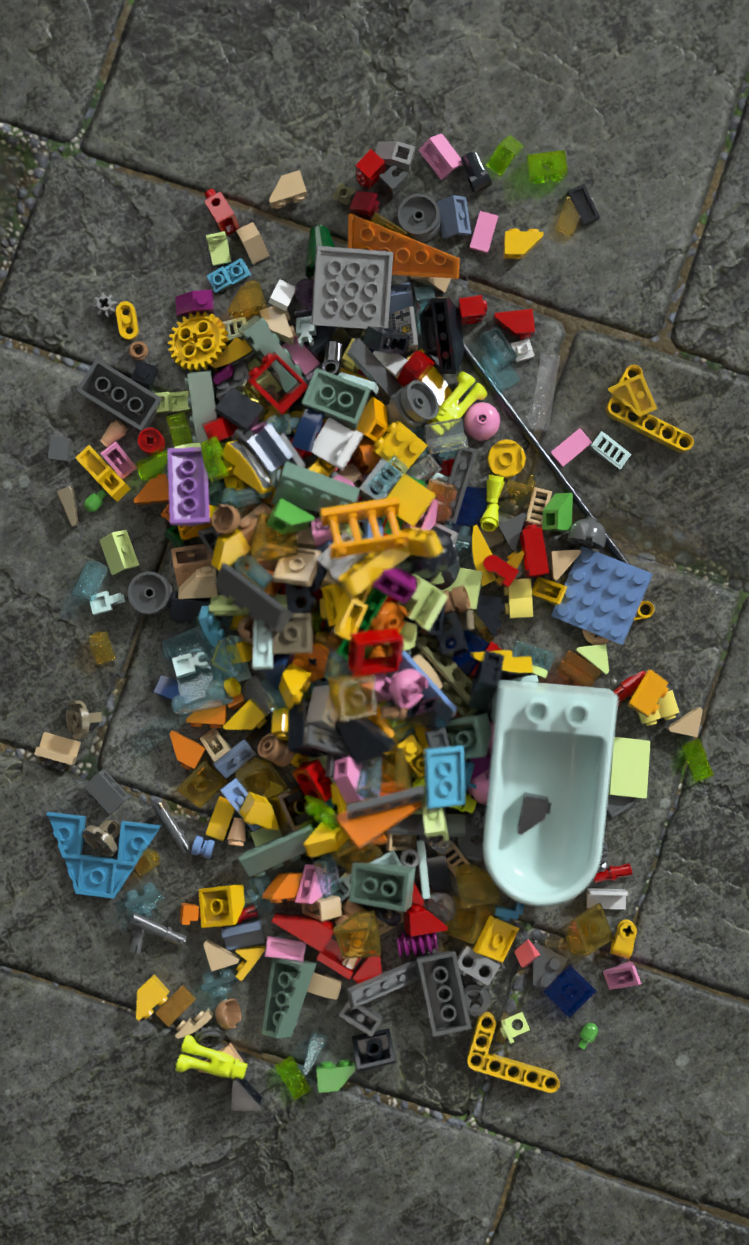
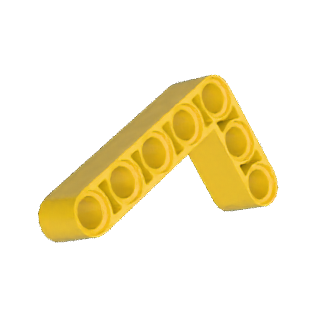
[605,365,694,453]
[338,527,443,597]
[467,1012,560,1093]

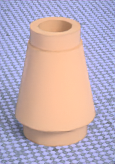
[100,419,128,447]
[227,818,246,847]

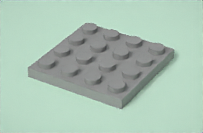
[311,246,393,329]

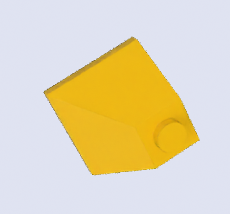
[199,885,245,928]

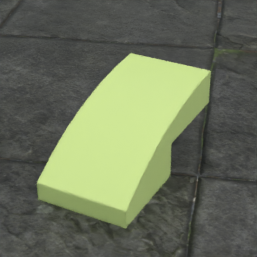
[154,391,192,413]

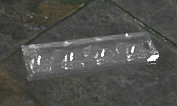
[529,353,560,432]

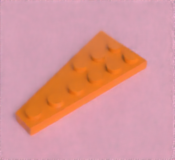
[348,214,460,279]

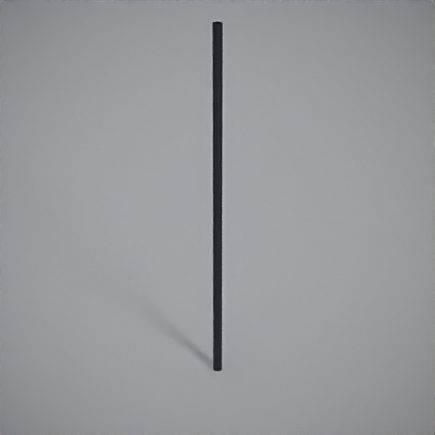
[464,343,631,565]

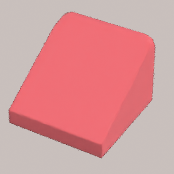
[514,939,541,968]

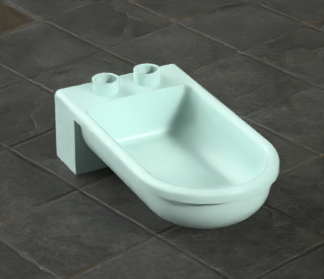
[483,679,618,906]

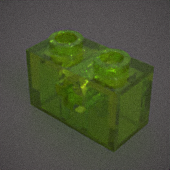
[526,150,568,184]

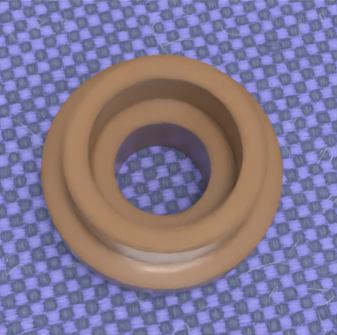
[129,341,148,361]

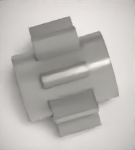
[93,293,118,318]

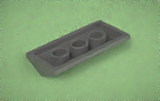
[387,811,465,837]

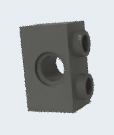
[339,997,382,1037]

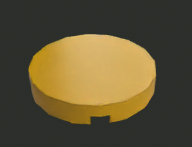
[487,440,526,478]

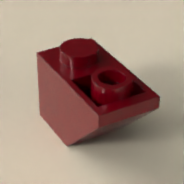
[349,191,380,221]

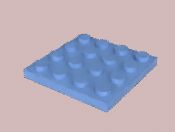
[551,546,653,646]

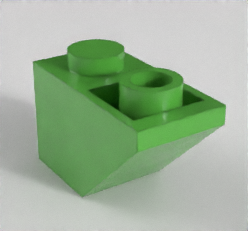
[542,493,573,532]
[267,498,315,535]
[317,1060,356,1093]

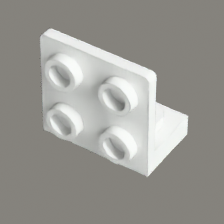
[312,418,363,471]

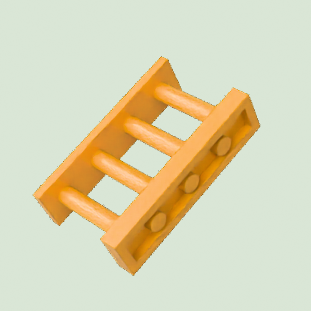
[320,497,409,559]

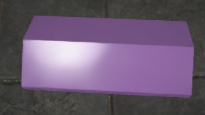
[168,447,210,526]

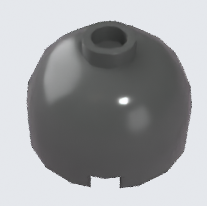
[567,516,606,550]

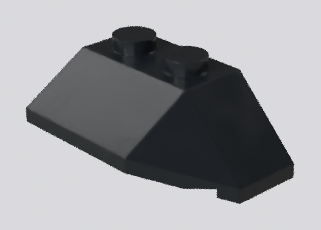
[419,297,465,374]

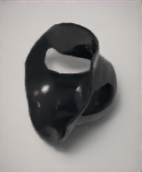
[398,527,460,590]

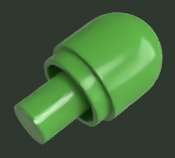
[84,489,108,512]
[578,1023,598,1050]

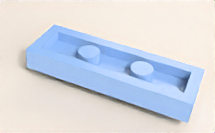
[221,779,260,832]

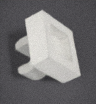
[510,338,534,363]

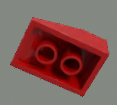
[272,913,335,952]

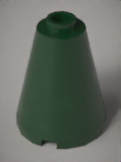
[305,225,335,280]

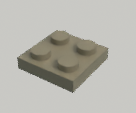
[272,613,312,655]

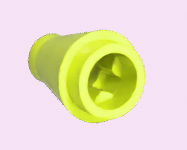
[486,475,505,503]
[480,503,499,532]

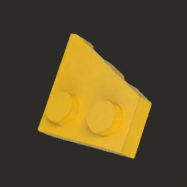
[608,373,657,417]

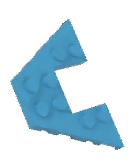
[46,812,161,898]

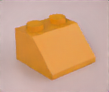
[628,669,669,717]

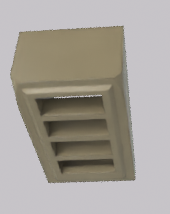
[57,486,79,528]

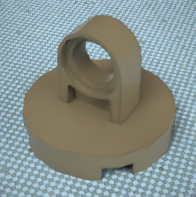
[66,700,103,739]
[82,820,120,858]

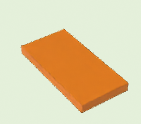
[335,775,422,850]

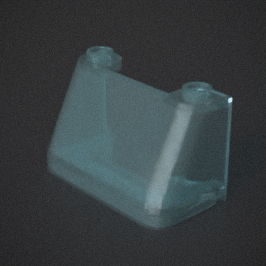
[162,625,233,714]

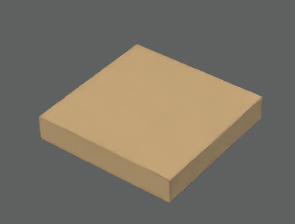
[272,546,322,587]

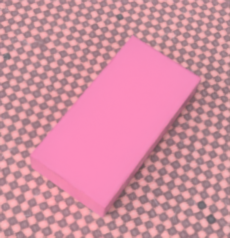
[469,211,498,254]
[281,336,320,376]
[550,428,592,467]
[265,936,306,962]

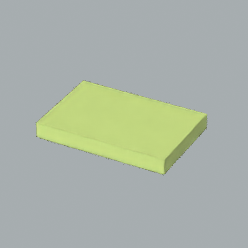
[431,568,483,610]
[608,737,650,799]

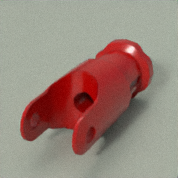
[613,671,646,707]

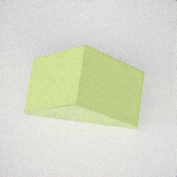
[574,644,609,674]

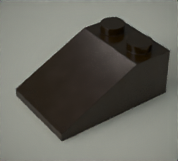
[268,786,336,836]

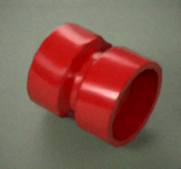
[138,428,166,456]

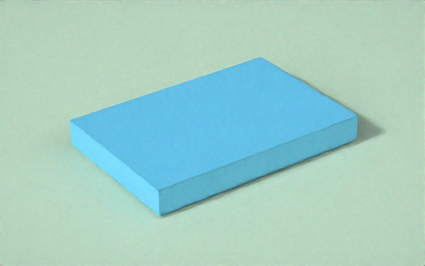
[424,746,466,809]

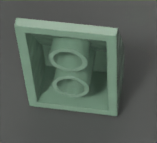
[302,368,371,430]
[349,863,415,912]

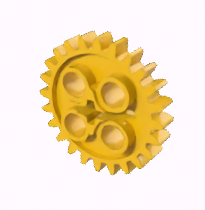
[168,311,229,372]

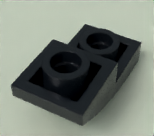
[426,854,453,895]

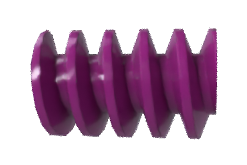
[397,932,438,957]

